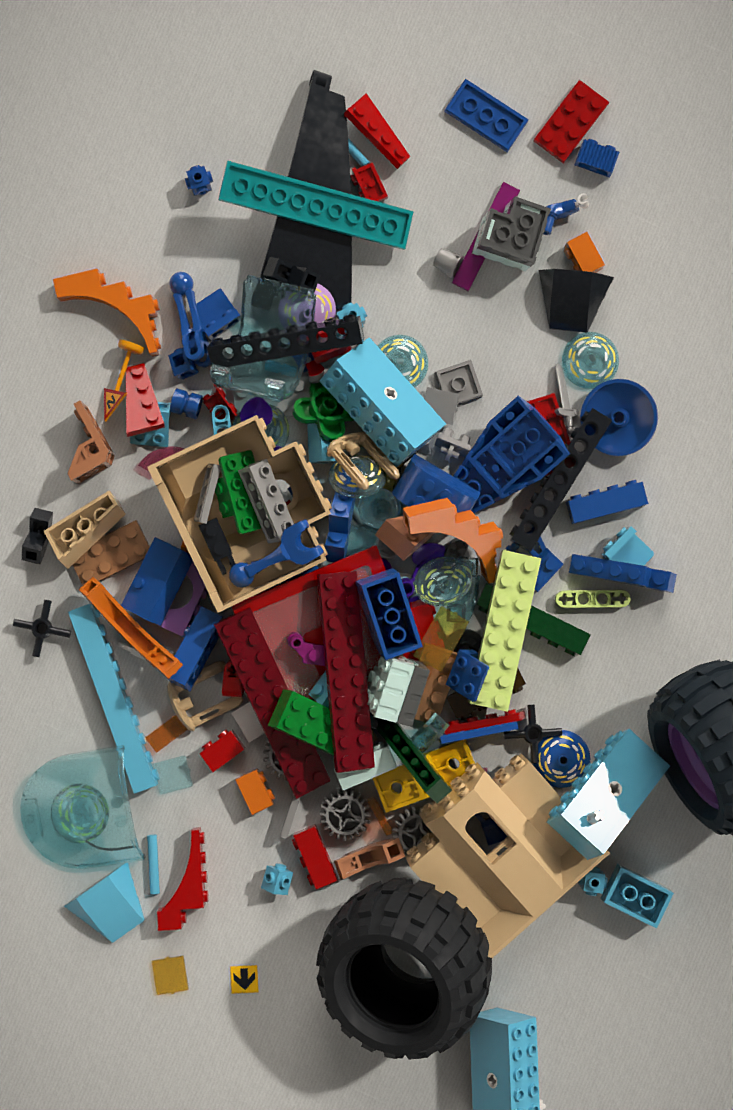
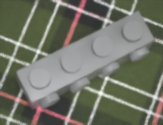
[238,459,294,544]

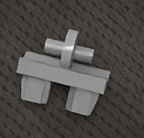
[434,427,471,461]

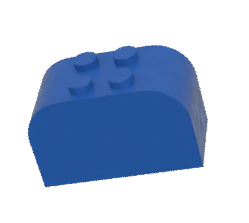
[392,454,480,513]
[355,568,423,660]

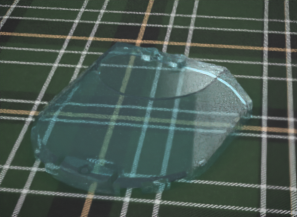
[20,745,146,869]

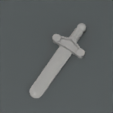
[555,364,579,435]

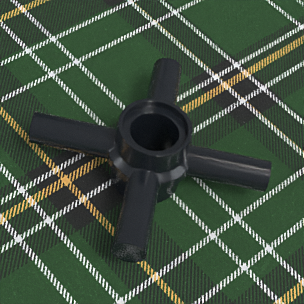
[13,599,71,657]
[504,704,563,763]

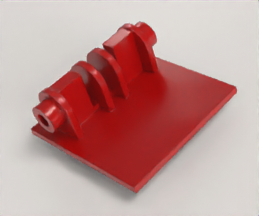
[202,384,237,429]

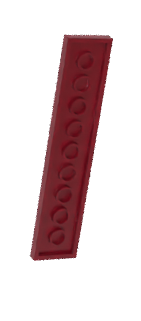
[317,571,375,773]
[213,607,331,799]

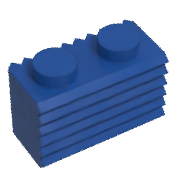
[574,139,620,178]

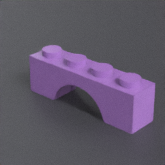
[161,562,208,636]

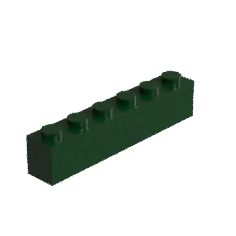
[475,583,591,657]
[377,719,452,804]

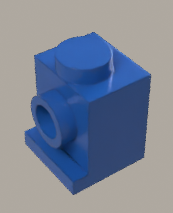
[168,348,199,380]

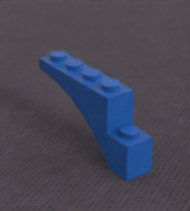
[325,463,363,562]
[569,554,677,593]

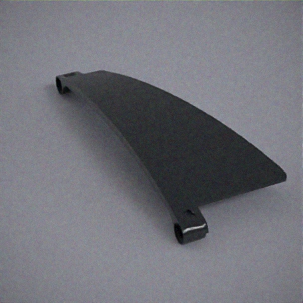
[251,70,352,310]

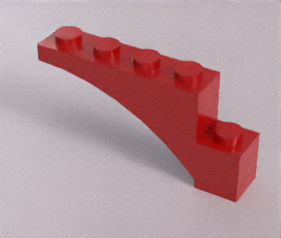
[157,827,209,931]

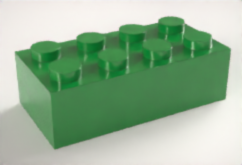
[268,689,334,756]

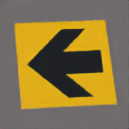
[230,965,259,994]

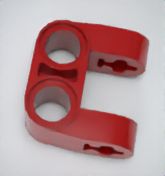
[222,660,244,697]

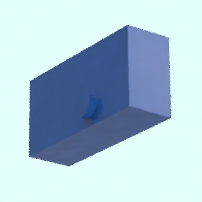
[121,537,193,626]
[165,606,224,692]

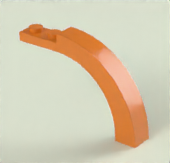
[79,577,183,679]

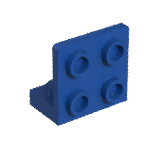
[196,288,242,341]
[446,649,489,702]

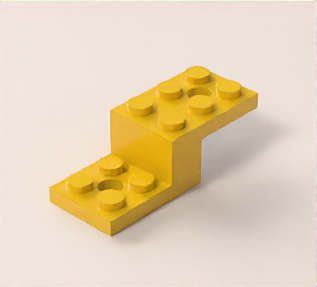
[372,739,476,813]

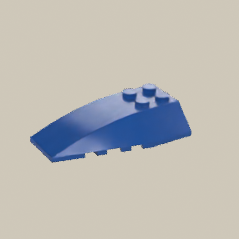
[453,395,570,513]

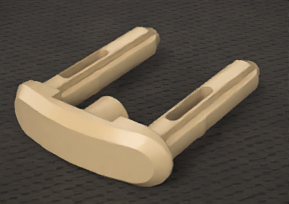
[327,432,400,490]
[167,661,243,731]

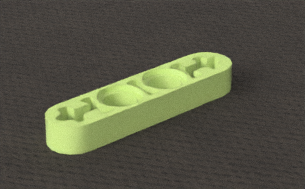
[555,590,631,608]

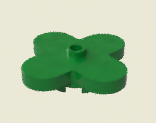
[292,382,354,442]

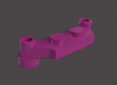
[286,632,325,666]

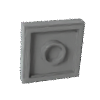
[435,360,483,405]

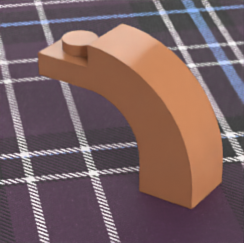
[334,838,405,879]

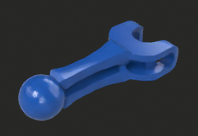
[169,272,211,368]
[229,519,324,588]

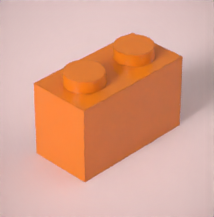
[564,232,605,273]
[236,768,275,815]

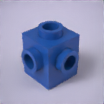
[185,165,213,196]

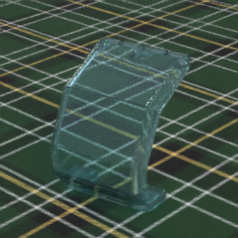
[210,275,317,402]

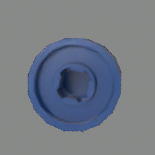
[170,388,203,419]

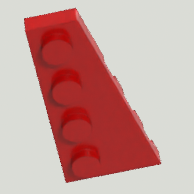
[443,709,526,734]

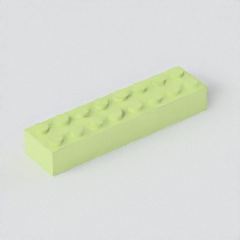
[468,550,541,712]

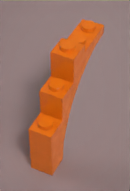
[53,268,161,357]
[403,498,503,584]

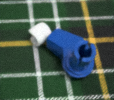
[543,193,589,235]

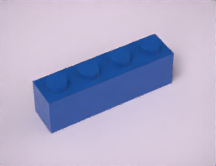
[566,480,649,524]

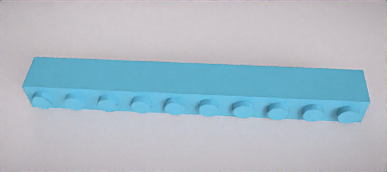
[68,604,160,794]

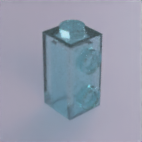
[411,712,449,753]

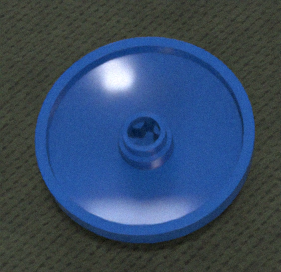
[580,379,658,456]

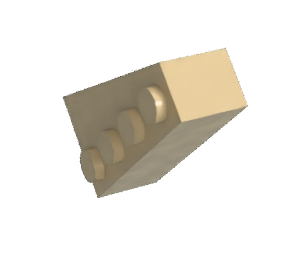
[44,490,126,569]

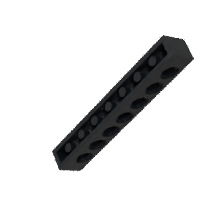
[207,315,365,370]
[509,408,612,552]

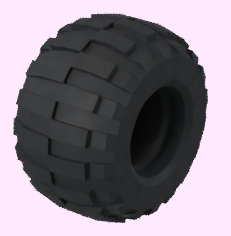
[316,878,492,1060]

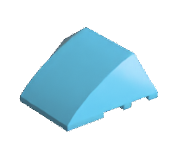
[64,861,145,943]

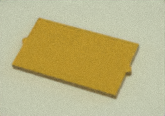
[413,606,469,672]

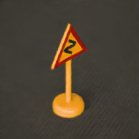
[104,339,145,422]

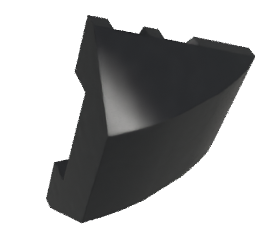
[539,269,614,333]

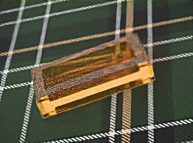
[145,715,188,753]
[368,797,393,836]

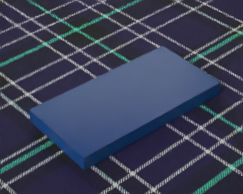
[445,79,529,153]
[439,721,519,744]

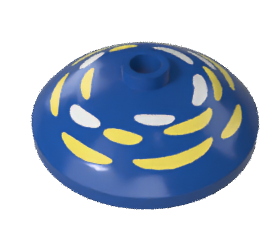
[533,730,591,788]

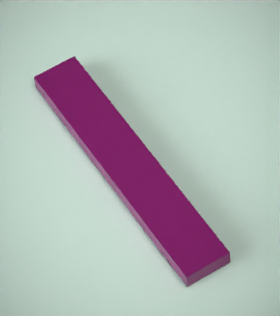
[452,182,520,292]

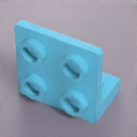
[130,402,171,447]

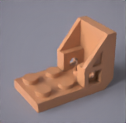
[68,401,115,484]

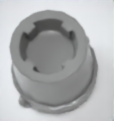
[433,248,464,278]

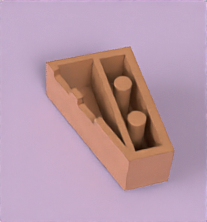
[375,516,434,561]

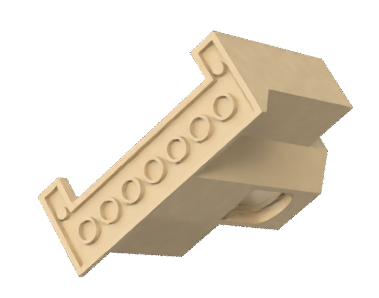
[147,415,332,612]
[405,753,610,958]

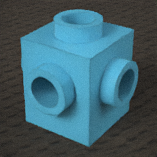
[336,303,367,333]
[261,863,293,895]
[578,867,608,896]

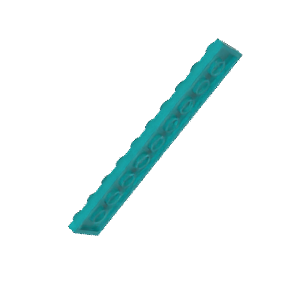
[218,160,414,250]

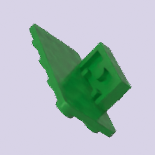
[215,450,262,534]

